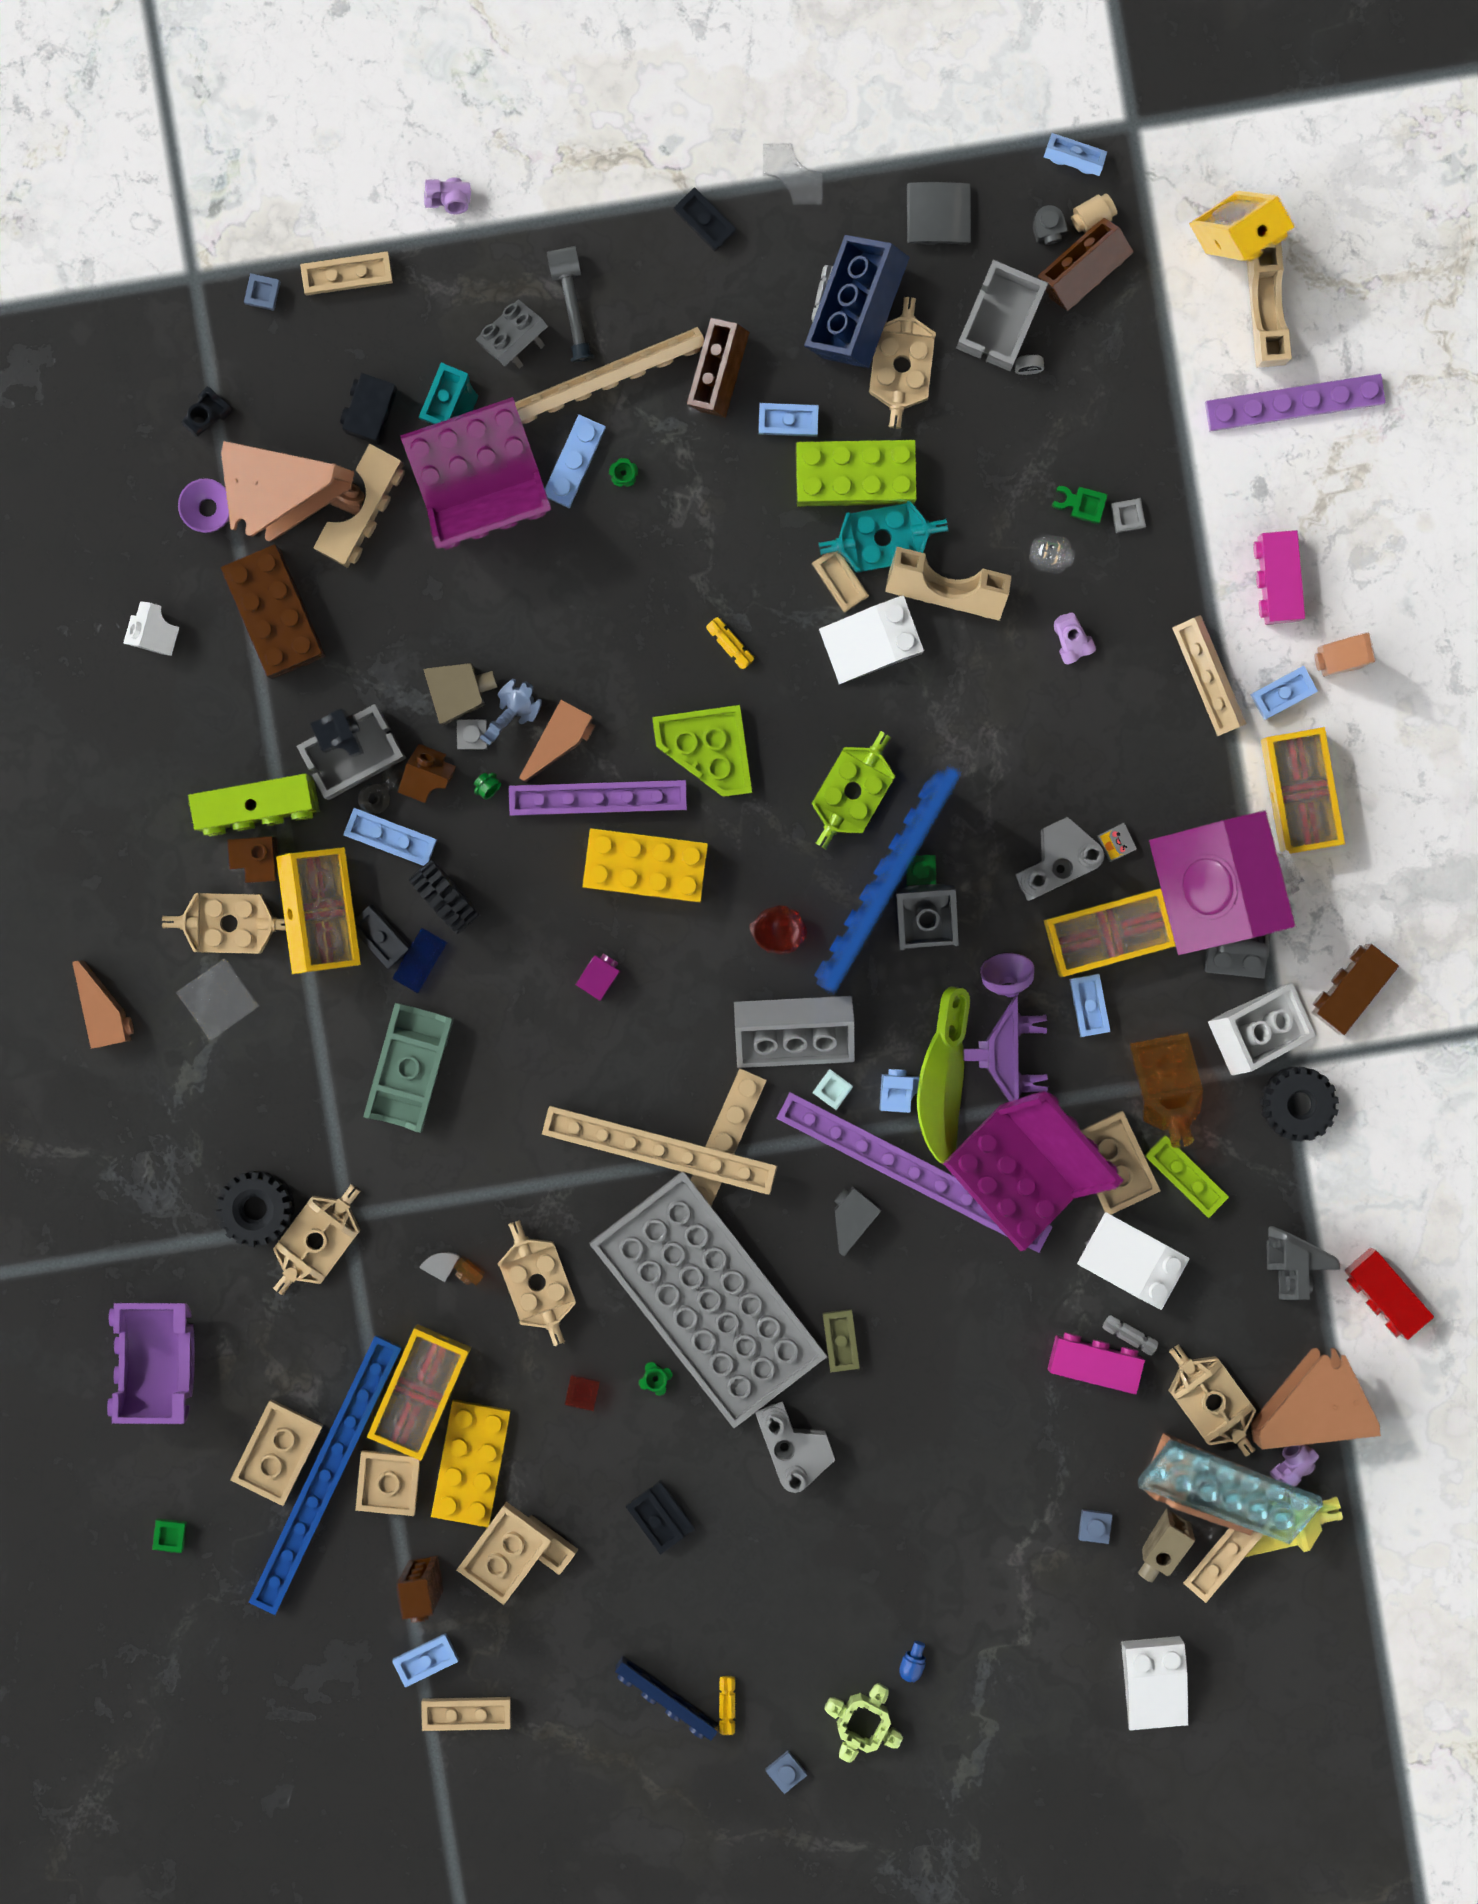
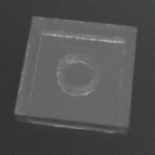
[176,958,260,1040]

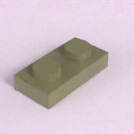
[823,1309,860,1373]

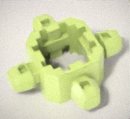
[825,1683,903,1763]

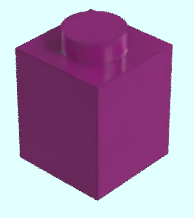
[575,953,620,1001]

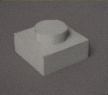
[457,719,488,750]

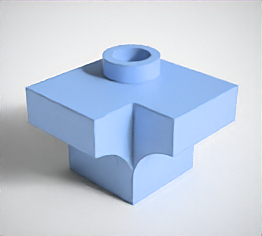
[879,1069,919,1113]

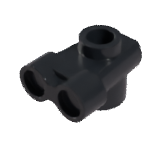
[181,386,233,437]

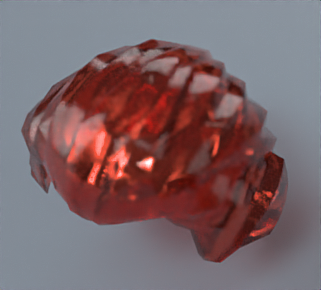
[749,905,807,955]

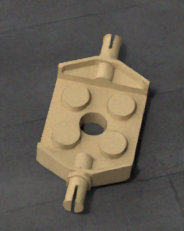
[869,297,936,429]
[162,893,286,954]
[273,1184,361,1295]
[497,1220,576,1346]
[1168,1344,1256,1457]

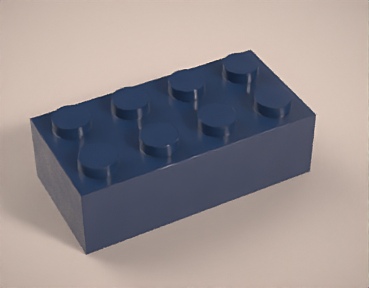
[804,235,910,368]

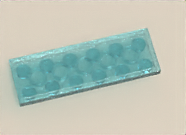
[1138,1439,1323,1544]

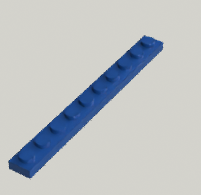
[248,1335,402,1615]

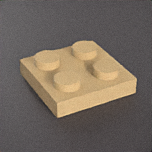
[355,1450,420,1516]

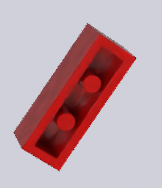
[1344,1247,1434,1340]

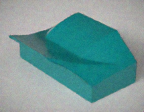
[419,363,479,424]

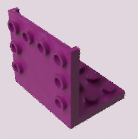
[401,397,551,549]
[943,1091,1124,1251]

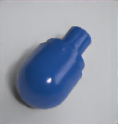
[899,1641,926,1682]

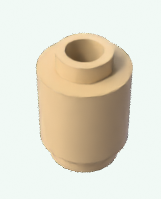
[1071,194,1117,233]

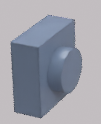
[244,273,281,311]
[1078,1509,1112,1544]
[766,1750,807,1794]

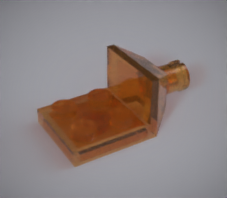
[1130,1033,1203,1148]

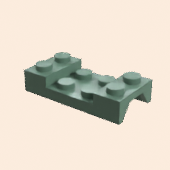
[363,1002,454,1133]

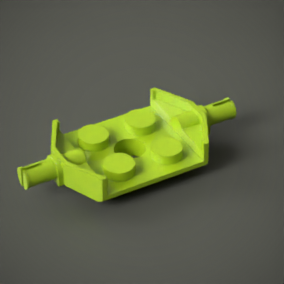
[812,731,895,850]

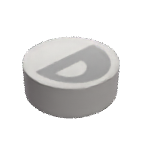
[1014,355,1044,375]

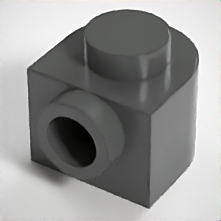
[1033,205,1068,245]

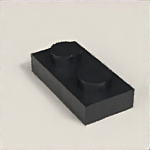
[674,187,736,252]
[355,905,411,969]

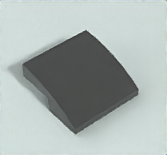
[907,182,971,245]

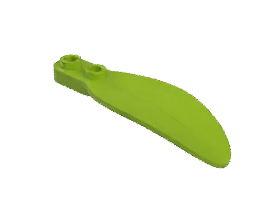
[917,987,970,1165]

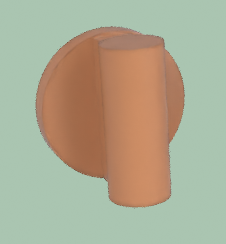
[331,484,364,515]

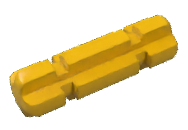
[706,617,754,669]
[719,1676,735,1735]

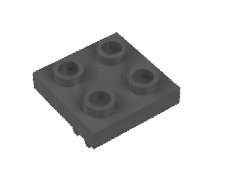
[476,299,548,369]

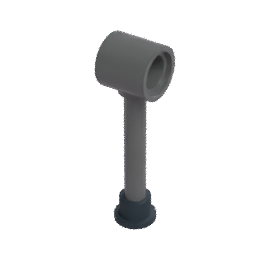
[546,246,594,362]

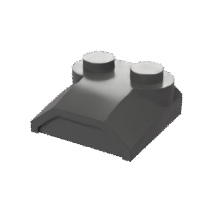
[896,884,959,950]

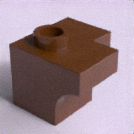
[398,744,456,803]
[228,836,278,883]

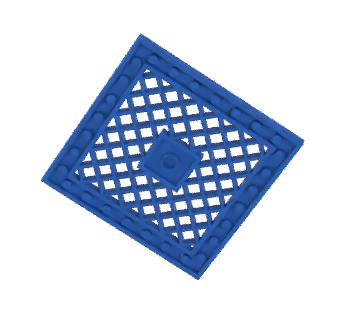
[814,767,960,993]

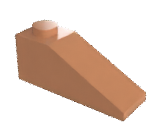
[1314,632,1375,677]
[519,700,595,782]
[72,961,134,1049]

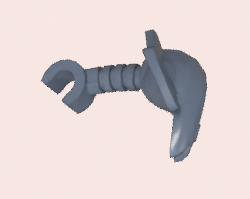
[480,679,542,746]

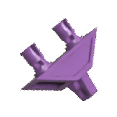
[963,995,1048,1102]

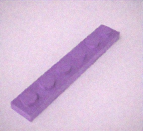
[1205,374,1386,432]
[509,780,687,816]

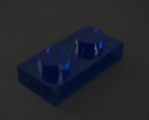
[392,928,448,993]

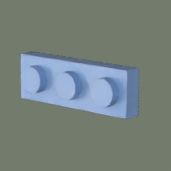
[545,414,606,508]
[343,808,437,866]

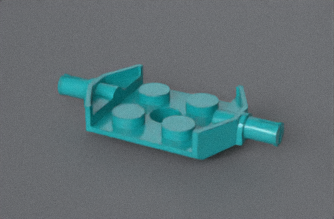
[818,501,948,573]

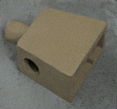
[424,663,498,726]
[1138,1508,1195,1583]

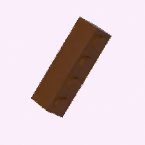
[397,1556,443,1623]

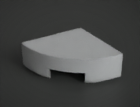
[419,1252,460,1282]

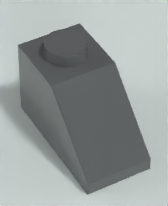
[834,1187,881,1256]

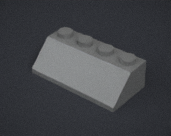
[734,996,855,1068]

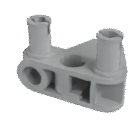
[1015,817,1104,901]
[755,1402,835,1493]

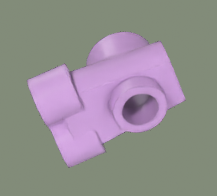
[424,177,471,214]
[1054,613,1096,664]
[1270,1445,1319,1490]

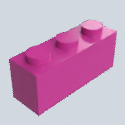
[1253,530,1305,625]
[1047,1332,1145,1394]

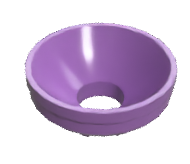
[178,478,229,533]
[980,953,1035,997]

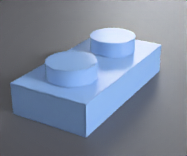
[1044,133,1107,176]
[758,403,819,437]
[1250,666,1318,720]
[1069,974,1110,1037]
[392,1633,459,1687]

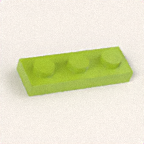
[1144,1135,1229,1218]

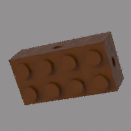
[220,544,326,679]

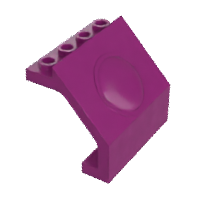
[1149,810,1296,955]

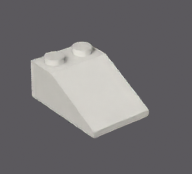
[819,595,924,684]
[1208,982,1316,1075]
[1077,1212,1190,1310]
[1121,1636,1188,1730]

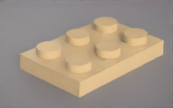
[1080,1111,1161,1215]
[231,1399,324,1506]
[457,1501,554,1605]

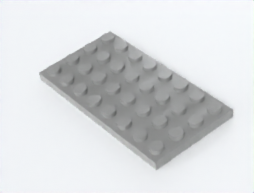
[590,1171,827,1428]

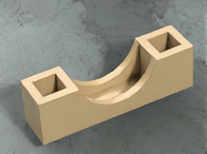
[1247,242,1292,368]
[313,444,405,568]
[885,547,1011,621]

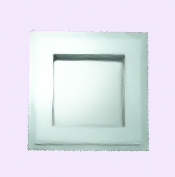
[812,1069,854,1110]

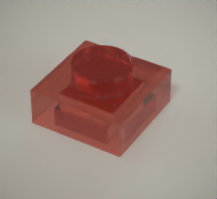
[565,1375,600,1411]

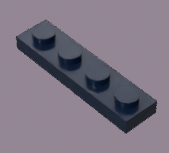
[615,1656,718,1741]

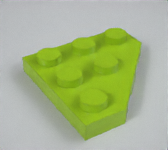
[652,705,752,797]

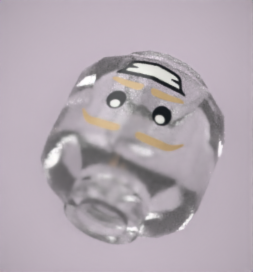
[1030,533,1075,575]

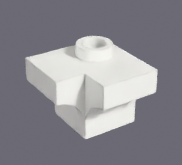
[124,602,179,656]

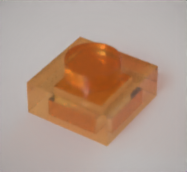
[453,1256,486,1285]

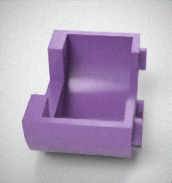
[107,1303,195,1424]

